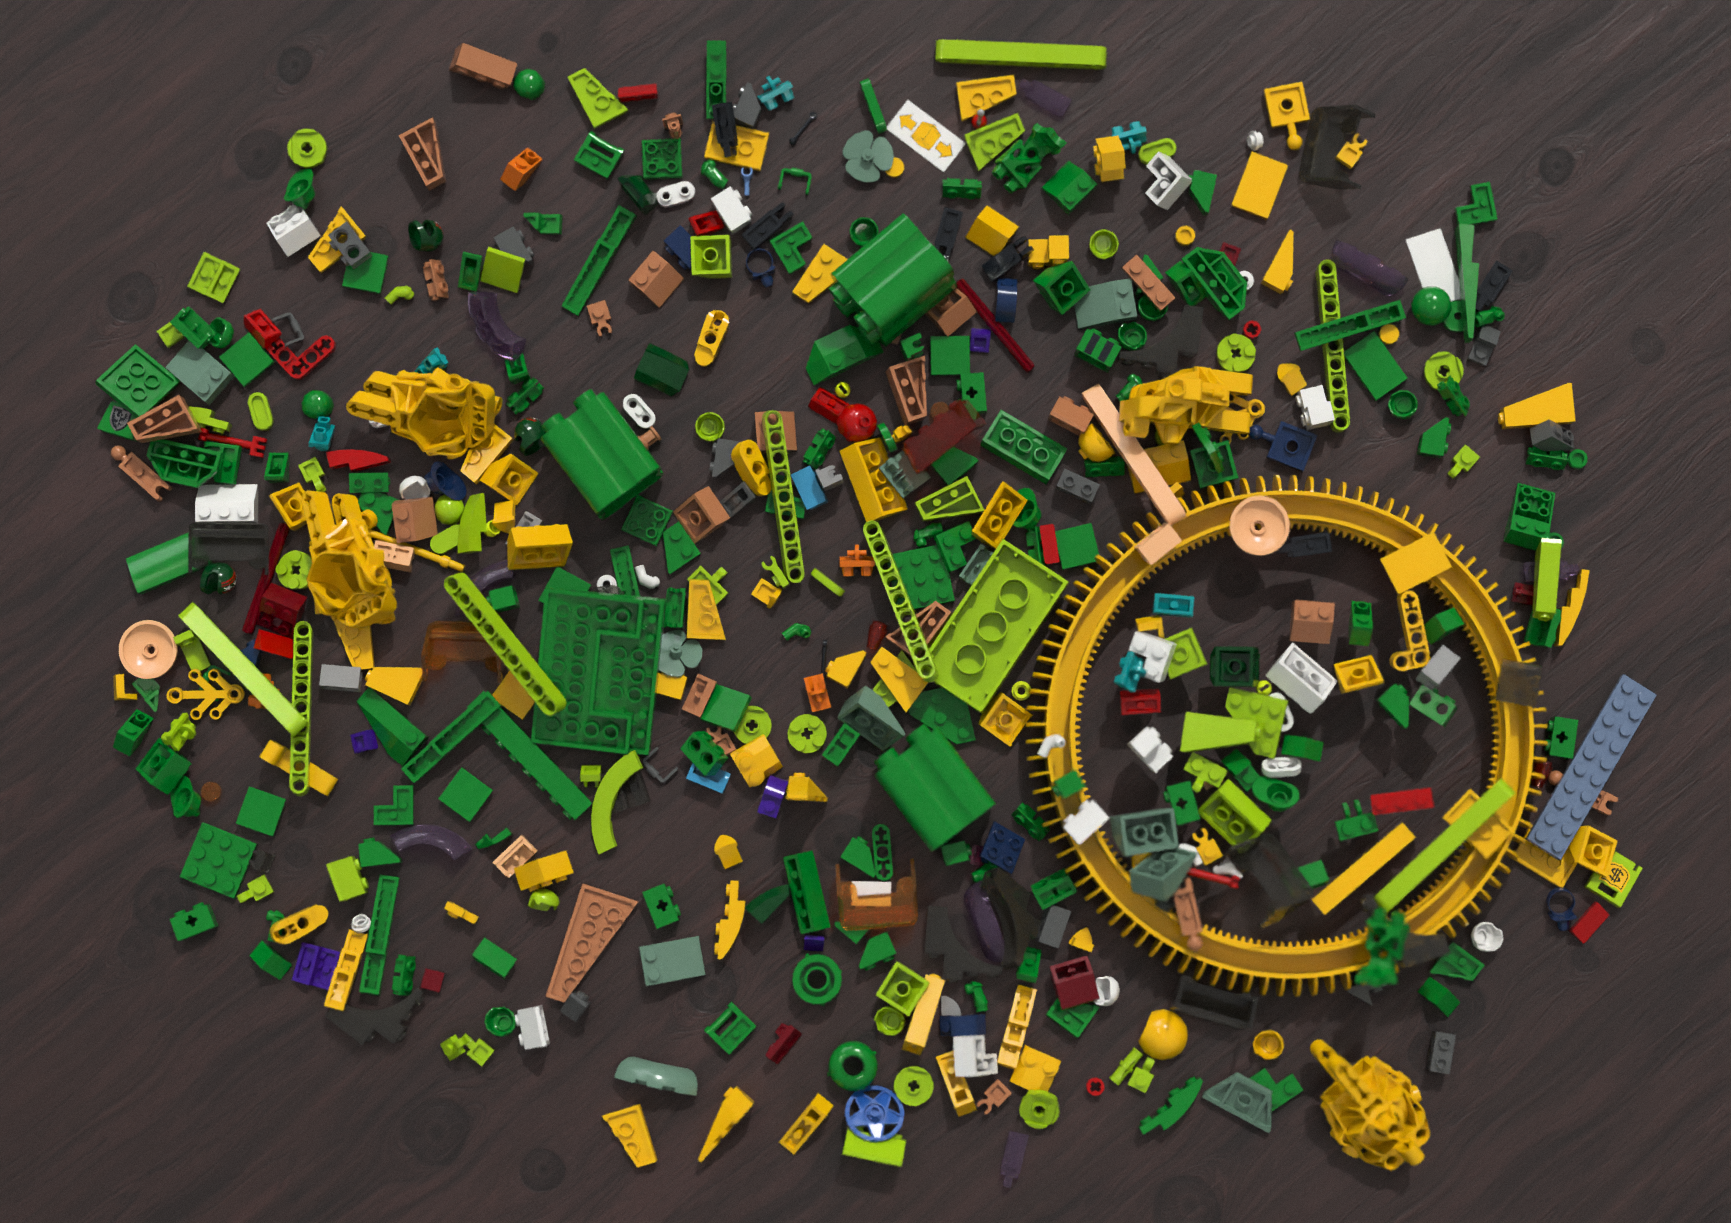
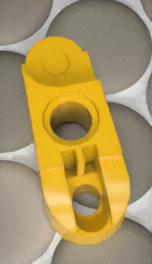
[694,310,730,367]
[731,440,771,496]
[270,904,328,944]

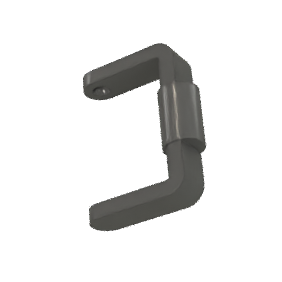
[271,312,304,347]
[643,746,678,783]

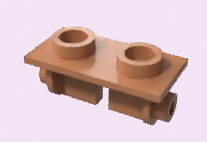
[662,113,683,139]
[423,259,449,301]

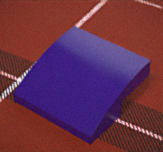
[292,942,341,990]

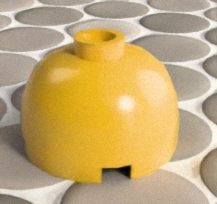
[1078,424,1115,462]

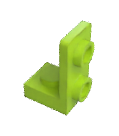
[173,629,211,674]

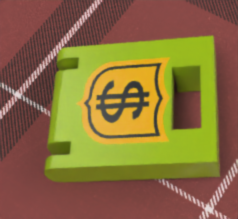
[1584,851,1642,908]

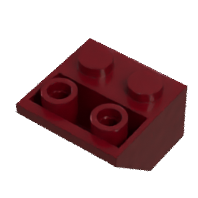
[256,582,307,639]
[1050,956,1099,1010]

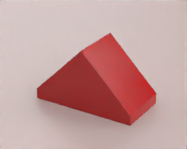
[688,210,725,236]

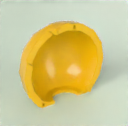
[1138,1009,1188,1060]

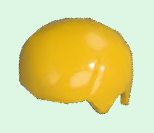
[1253,1030,1285,1060]

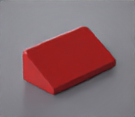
[618,84,658,102]
[244,309,282,349]
[808,387,850,424]
[1039,524,1059,564]
[253,629,293,659]
[1120,689,1161,715]
[1569,902,1609,944]

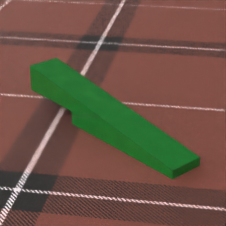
[562,205,638,316]
[1455,224,1479,343]
[1294,300,1406,351]
[610,545,640,596]
[401,691,501,783]
[359,875,400,996]

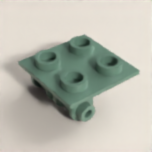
[879,447,931,498]

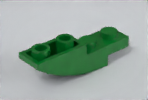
[706,40,727,119]
[1138,1076,1203,1135]

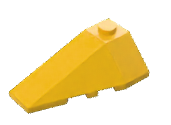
[787,773,828,802]
[698,1086,754,1162]

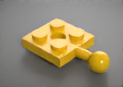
[1264,82,1310,150]

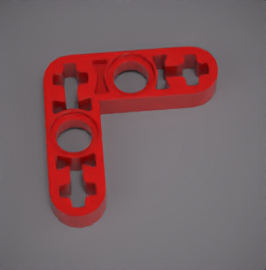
[266,335,336,380]

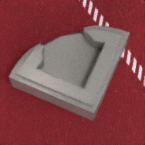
[941,996,961,1016]

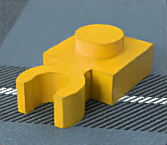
[1335,133,1368,169]
[892,425,912,444]
[1192,828,1223,865]
[444,901,479,924]

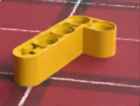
[1389,590,1430,671]
[259,740,338,796]

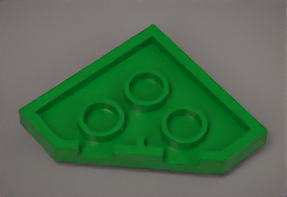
[909,688,976,745]

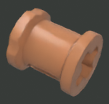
[637,426,662,450]

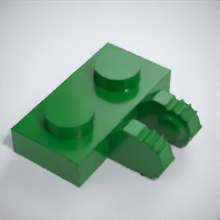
[1334,799,1379,841]

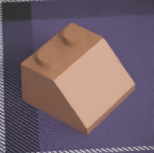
[628,251,684,308]
[926,288,977,337]
[1048,396,1094,436]
[755,411,797,454]
[673,486,730,544]
[392,496,438,543]
[1289,600,1335,644]

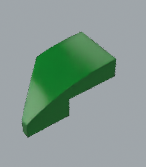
[523,213,562,235]
[132,678,160,712]
[475,828,513,849]

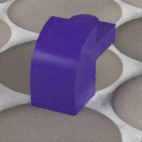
[757,775,789,818]

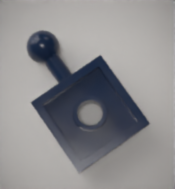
[1248,421,1317,472]

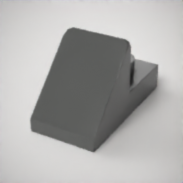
[1467,325,1501,367]
[720,481,756,518]
[1345,983,1387,1006]

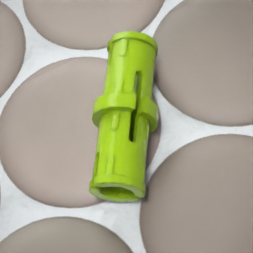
[1109,1047,1143,1086]

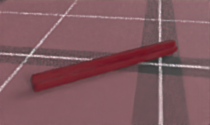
[956,278,1035,372]
[242,523,290,634]

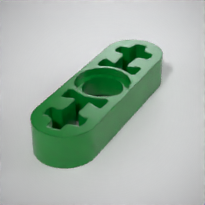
[859,78,887,133]
[872,824,893,881]

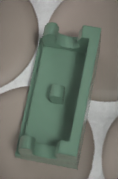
[958,544,994,586]

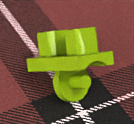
[161,713,196,751]

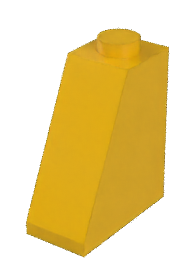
[365,667,427,706]

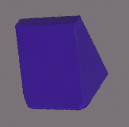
[970,328,991,353]
[350,729,378,754]
[804,935,824,952]

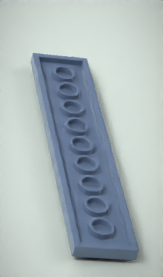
[1526,674,1656,860]

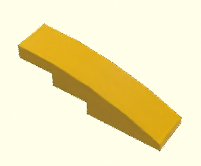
[1554,569,1590,647]
[324,929,368,1011]
[997,985,1037,1069]

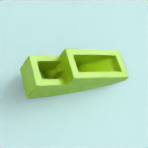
[458,493,487,554]

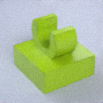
[580,765,602,787]

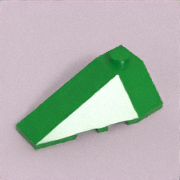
[357,687,429,766]

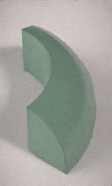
[614,1057,698,1096]

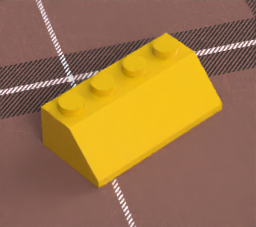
[840,437,908,522]

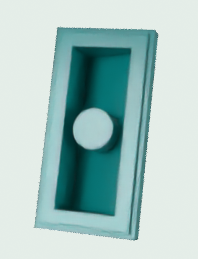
[1152,593,1194,618]

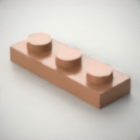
[1122,255,1175,312]

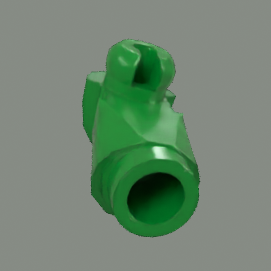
[701,160,728,189]
[1474,306,1505,327]
[1116,374,1143,401]
[913,522,943,547]
[971,862,1002,884]
[266,910,285,942]
[964,981,988,1012]

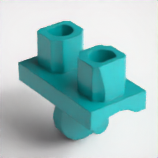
[757,76,794,111]
[1112,121,1147,154]
[415,347,449,374]
[309,416,335,451]
[1114,651,1147,692]

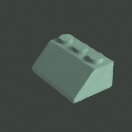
[1110,808,1179,856]

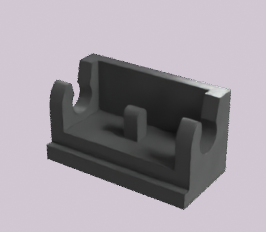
[1034,905,1071,948]

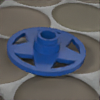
[845,1085,904,1142]

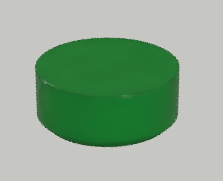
[1567,449,1588,469]

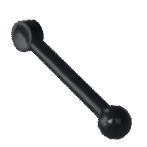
[789,112,817,145]
[821,640,827,680]

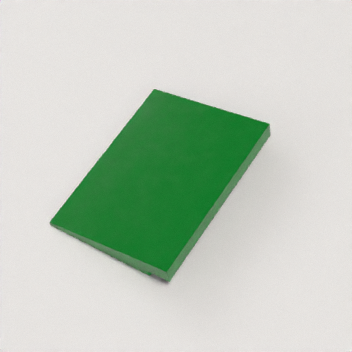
[531,588,666,755]

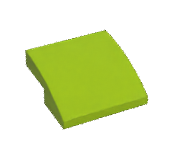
[187,252,240,303]

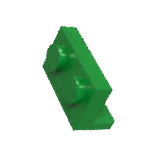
[1524,609,1562,648]

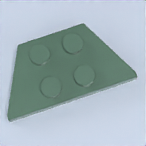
[1202,1072,1272,1133]

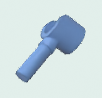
[741,167,753,196]

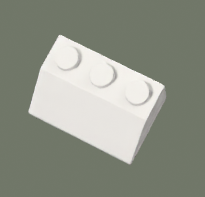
[195,484,258,524]
[1265,643,1337,714]

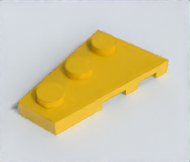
[956,75,1016,122]
[308,207,366,273]
[792,244,847,304]
[460,424,514,484]
[687,579,726,640]
[331,616,375,670]
[870,647,929,713]
[602,1104,658,1167]

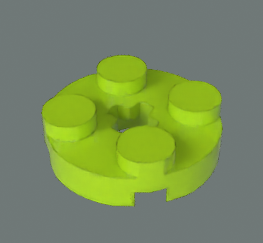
[288,129,327,168]
[1216,334,1256,373]
[1423,352,1464,390]
[276,550,312,590]
[734,706,772,744]
[788,714,827,753]
[894,1066,933,1106]
[1020,1090,1059,1129]

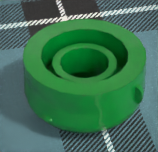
[792,953,842,1006]
[827,1041,878,1091]

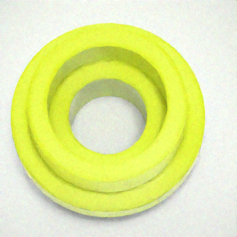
[1012,681,1031,701]

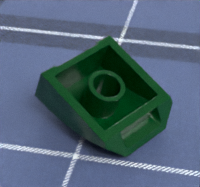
[618,175,657,215]
[634,343,689,397]
[1210,647,1260,687]
[745,884,790,924]

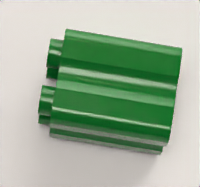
[828,213,957,347]
[541,389,664,521]
[874,723,996,851]

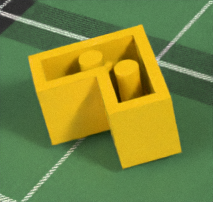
[1093,136,1126,182]
[1028,235,1069,269]
[514,851,574,892]

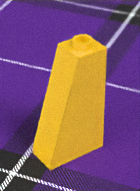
[1498,383,1575,429]
[902,974,945,1055]

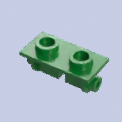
[942,178,982,199]
[1437,375,1470,416]
[506,377,544,415]
[802,428,836,470]
[1525,446,1569,470]
[1084,456,1125,477]
[349,472,390,493]
[1025,526,1048,566]
[1011,802,1051,841]
[392,955,416,996]

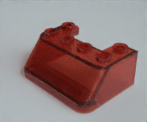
[902,399,987,475]

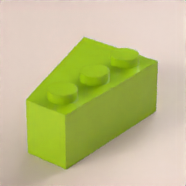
[914,476,984,521]

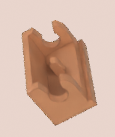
[682,674,717,718]

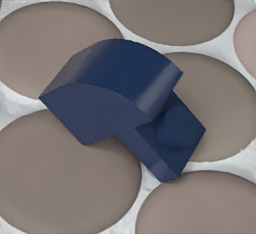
[995,278,1017,323]
[939,1014,986,1036]

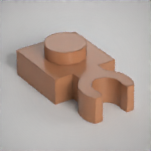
[587,300,612,337]
[707,726,736,756]
[977,1079,1012,1114]

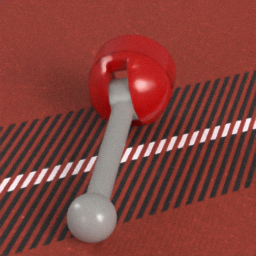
[971,109,987,130]

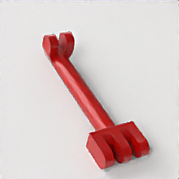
[198,428,267,458]
[1183,868,1240,889]

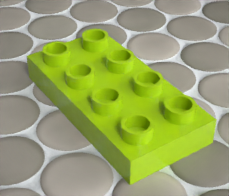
[916,539,1069,714]

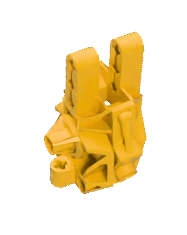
[1119,366,1253,445]
[346,368,503,459]
[302,490,397,628]
[1310,1039,1430,1170]

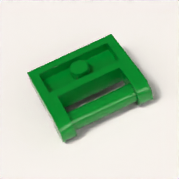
[574,131,625,180]
[704,1001,756,1054]

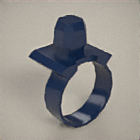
[746,248,776,288]
[1546,887,1577,931]

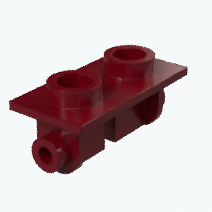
[1512,582,1534,605]

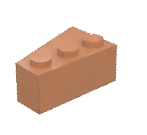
[449,43,518,89]
[399,117,446,191]
[885,356,927,426]
[127,395,202,443]
[885,601,952,658]

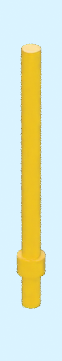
[368,529,465,572]

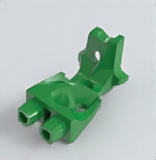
[992,123,1067,193]
[1355,907,1410,987]

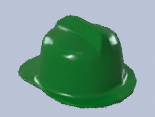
[284,168,315,210]
[1013,488,1042,530]
[170,776,201,818]
[1252,776,1299,812]

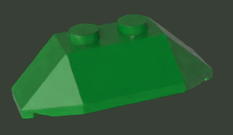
[1182,247,1247,320]
[806,325,884,386]
[146,439,223,488]

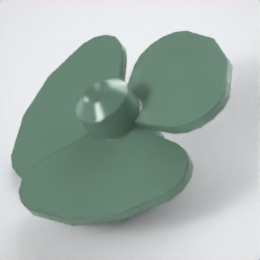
[843,131,894,182]
[659,630,702,678]

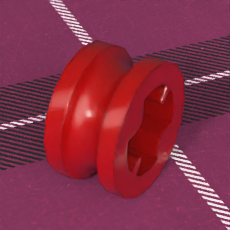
[1243,320,1261,339]
[1086,1077,1104,1096]

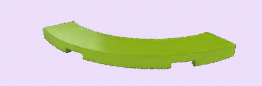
[591,750,643,855]

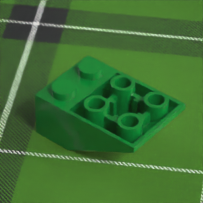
[1504,483,1555,551]

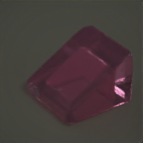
[969,845,984,866]

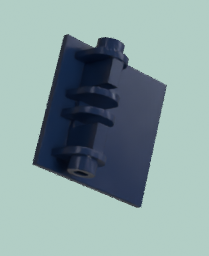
[980,821,1025,874]

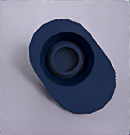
[424,461,466,501]

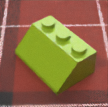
[1198,779,1271,853]
[843,1127,906,1166]

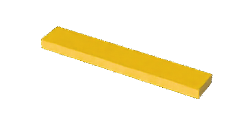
[1312,822,1416,915]

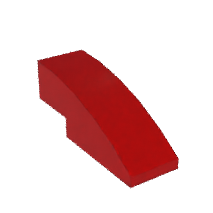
[326,449,391,472]

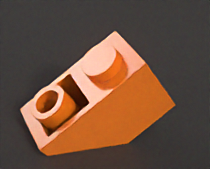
[500,148,542,191]

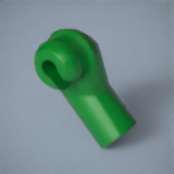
[782,623,811,641]

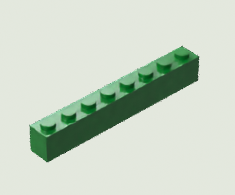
[467,691,593,820]

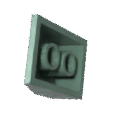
[1074,278,1137,329]
[165,341,235,405]
[837,686,905,751]
[1129,848,1197,901]
[639,936,706,986]

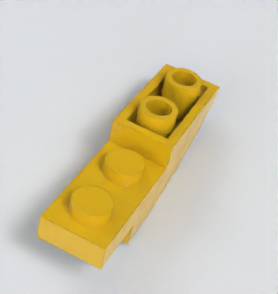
[714,880,746,959]

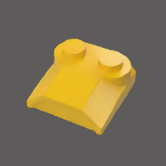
[978,692,1033,747]
[730,734,783,787]
[1009,1045,1061,1092]

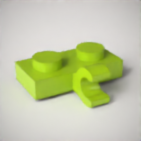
[687,566,728,606]
[1183,752,1228,793]

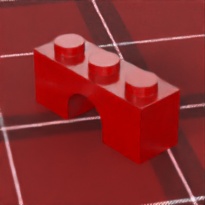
[1370,788,1435,815]

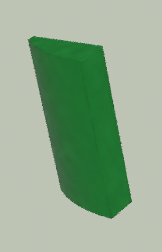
[980,410,1067,485]
[126,529,213,595]

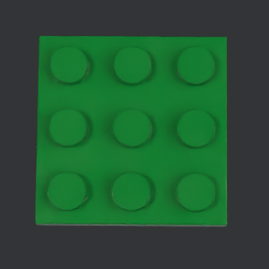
[95,344,180,418]
[887,545,955,609]
[180,822,258,899]

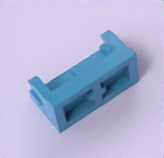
[791,466,828,510]
[686,763,731,794]

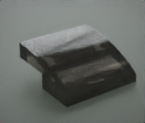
[1496,659,1543,707]
[600,770,651,814]

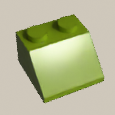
[691,235,732,278]
[326,856,369,902]
[876,961,930,1016]

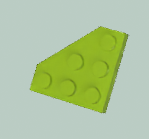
[1225,687,1288,759]

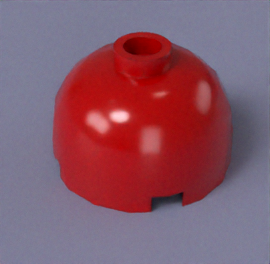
[837,403,877,443]

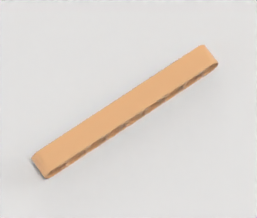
[1081,384,1186,525]

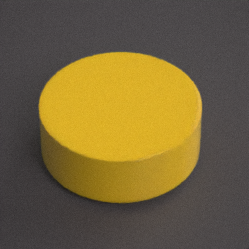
[885,157,904,178]
[1175,226,1195,246]
[1379,324,1399,344]
[361,510,378,530]

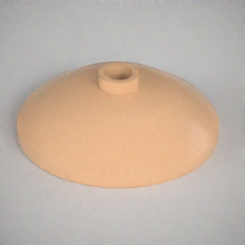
[1230,496,1290,555]
[119,620,178,679]

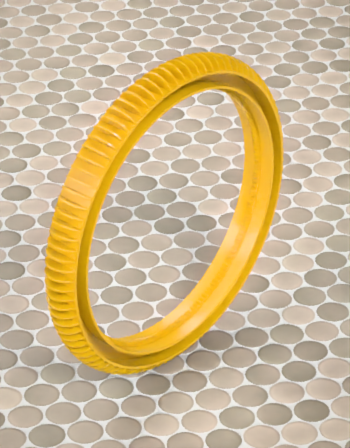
[1025,475,1548,997]

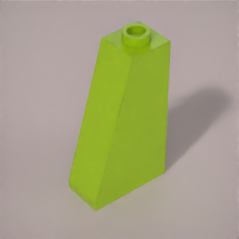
[1532,538,1562,621]
[1180,712,1262,753]

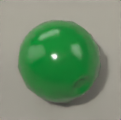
[1411,286,1452,326]

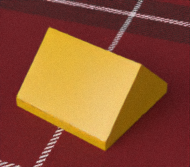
[965,206,1019,256]
[269,483,307,531]
[1334,655,1384,694]

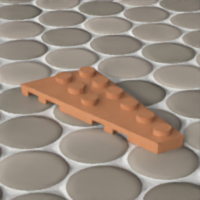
[546,883,639,1002]

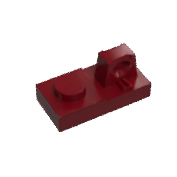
[765,1023,802,1064]

